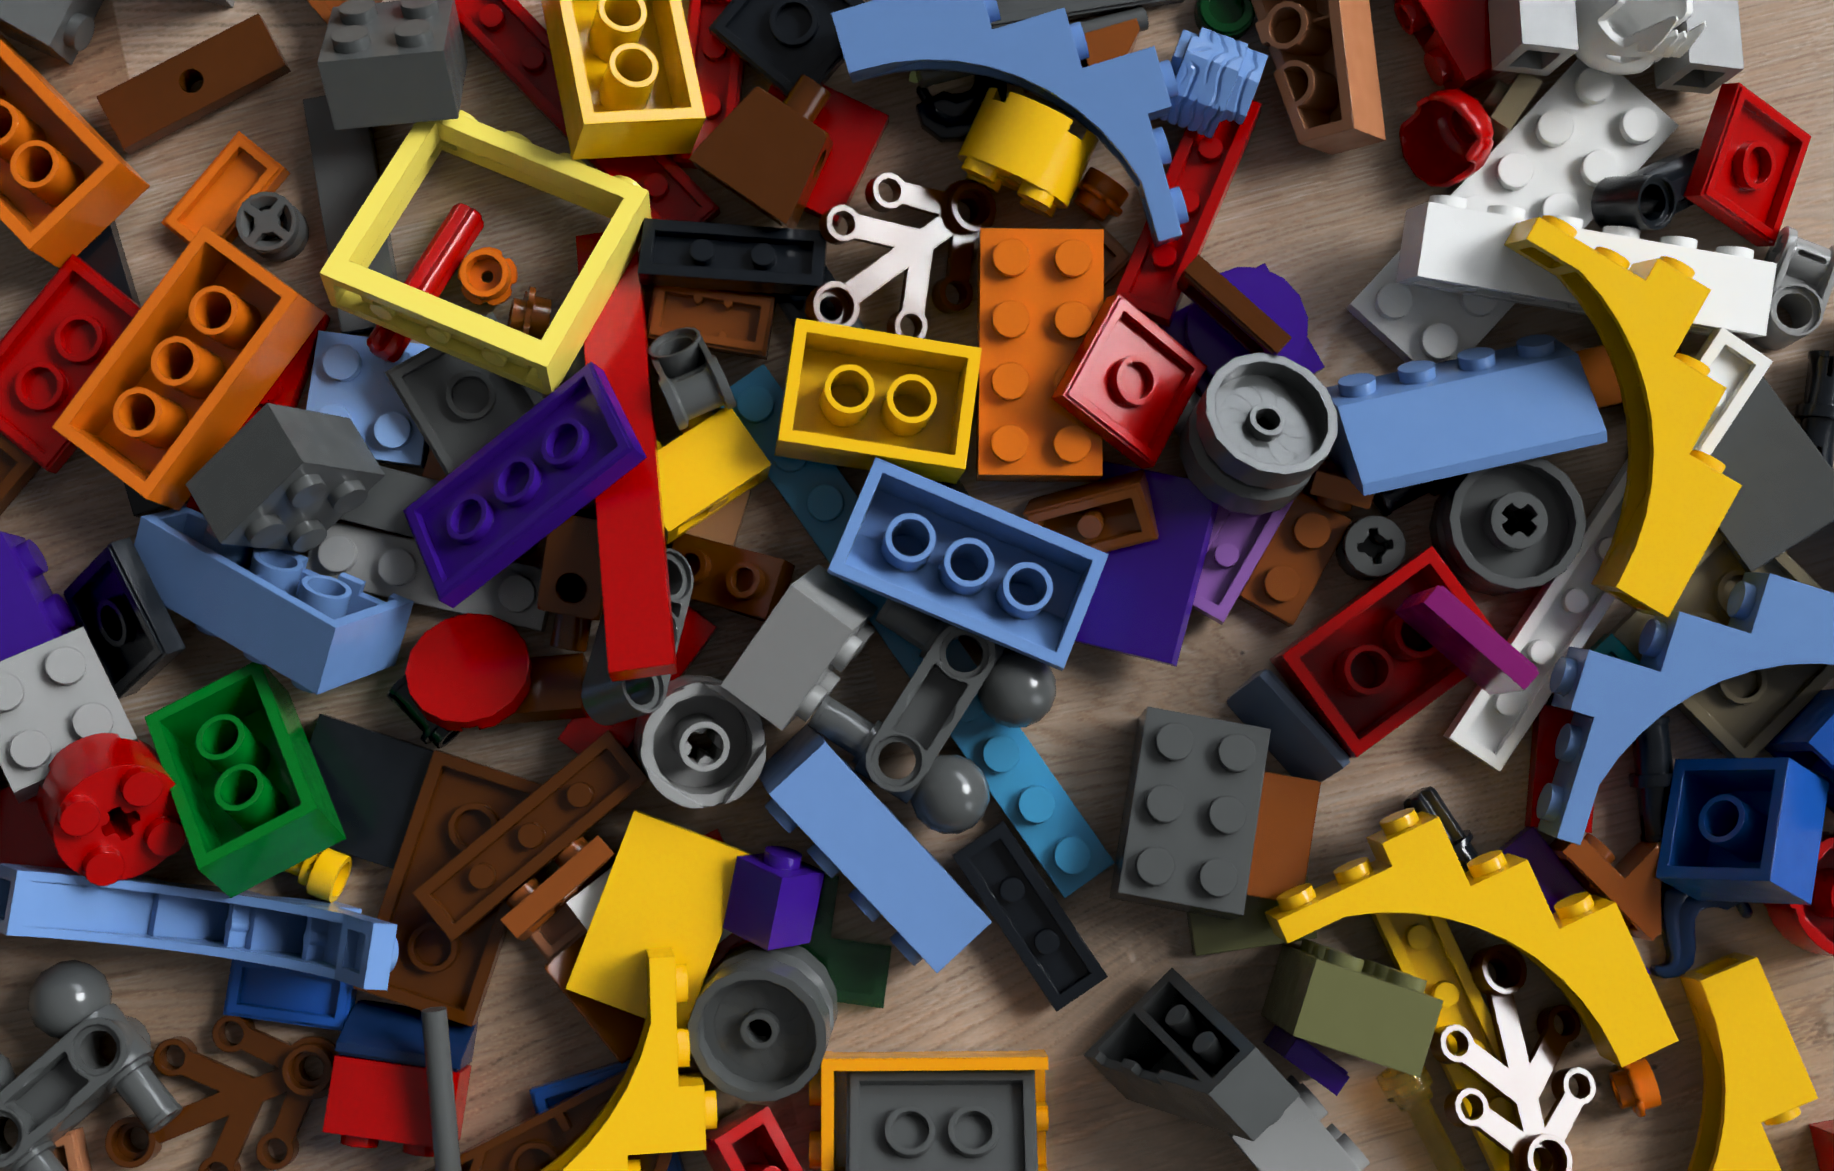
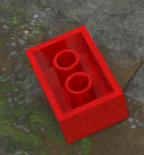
[1270,546,1494,758]

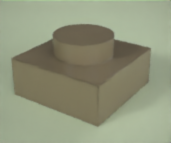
[1481,73,1543,147]

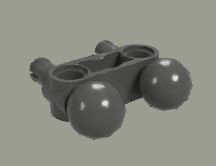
[808,599,1056,834]
[0,960,183,1171]

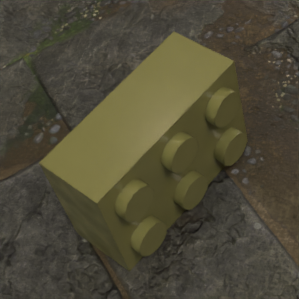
[1261,938,1443,1078]

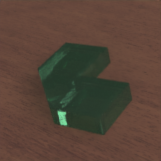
[797,873,892,1008]

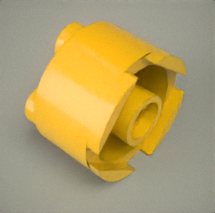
[957,88,1099,218]

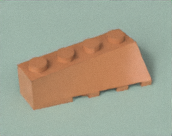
[1251,0,1386,155]

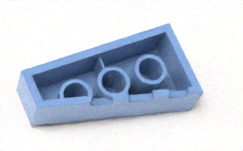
[759,723,992,973]

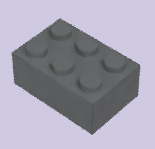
[1109,707,1271,920]

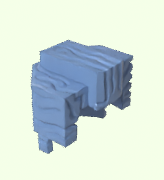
[1160,27,1268,139]

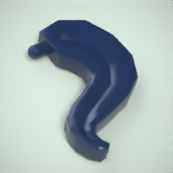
[1650,883,1753,979]

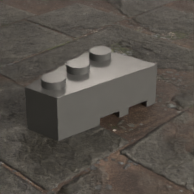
[1084,968,1300,1142]

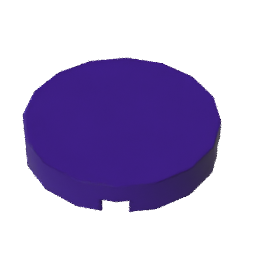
[1185,267,1308,377]

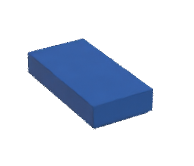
[223,959,357,1031]

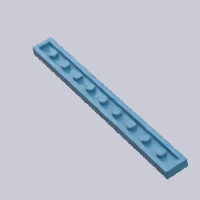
[720,364,1115,898]

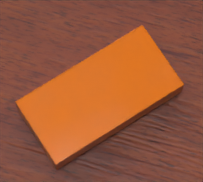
[161,131,291,244]

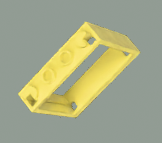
[319,110,652,396]

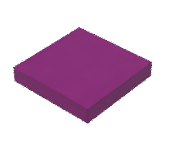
[1395,585,1539,695]

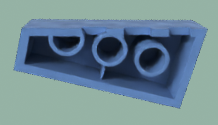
[134,506,414,695]

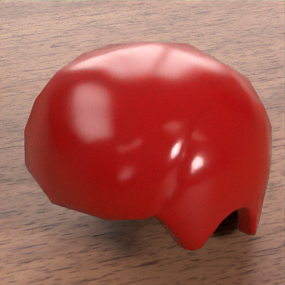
[1399,89,1494,187]

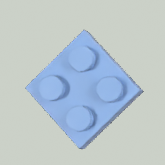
[306,330,430,468]

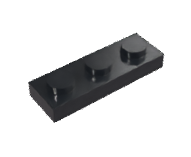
[638,218,827,296]
[952,820,1108,1012]

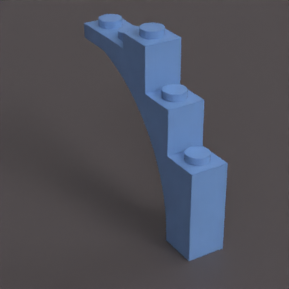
[831,0,1189,247]
[1536,572,1834,845]
[0,863,399,991]

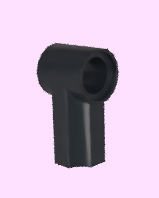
[1591,148,1699,231]

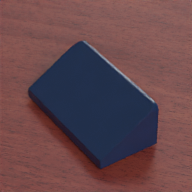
[335,1000,478,1072]

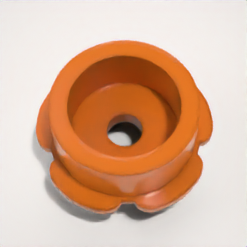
[1074,167,1129,222]
[458,247,518,306]
[1609,1057,1662,1117]

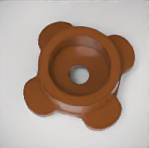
[507,286,552,340]

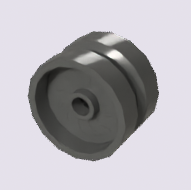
[1180,352,1338,515]
[1429,458,1586,596]
[688,942,838,1101]

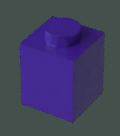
[723,846,825,951]

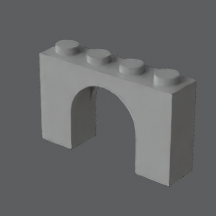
[1488,0,1744,94]

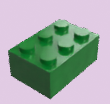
[145,662,347,898]

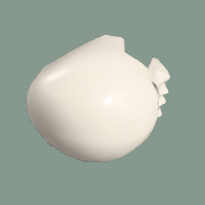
[1574,0,1706,75]

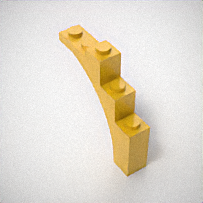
[1504,215,1742,618]
[1264,808,1679,1068]
[541,947,717,1171]
[1679,952,1819,1171]

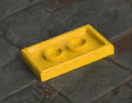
[565,809,752,1028]

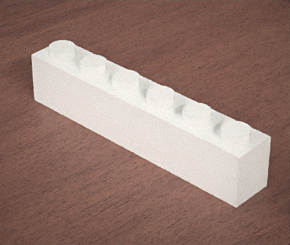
[1396,195,1777,340]

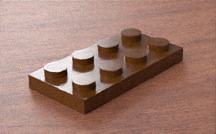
[353,750,543,1027]

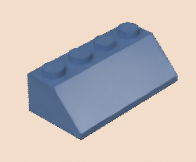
[1326,334,1608,496]
[827,457,1109,671]

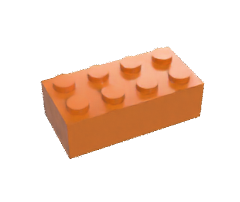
[0,33,150,269]
[52,225,326,511]
[976,228,1104,482]

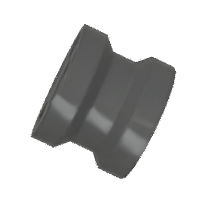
[236,192,309,262]
[1335,516,1406,581]

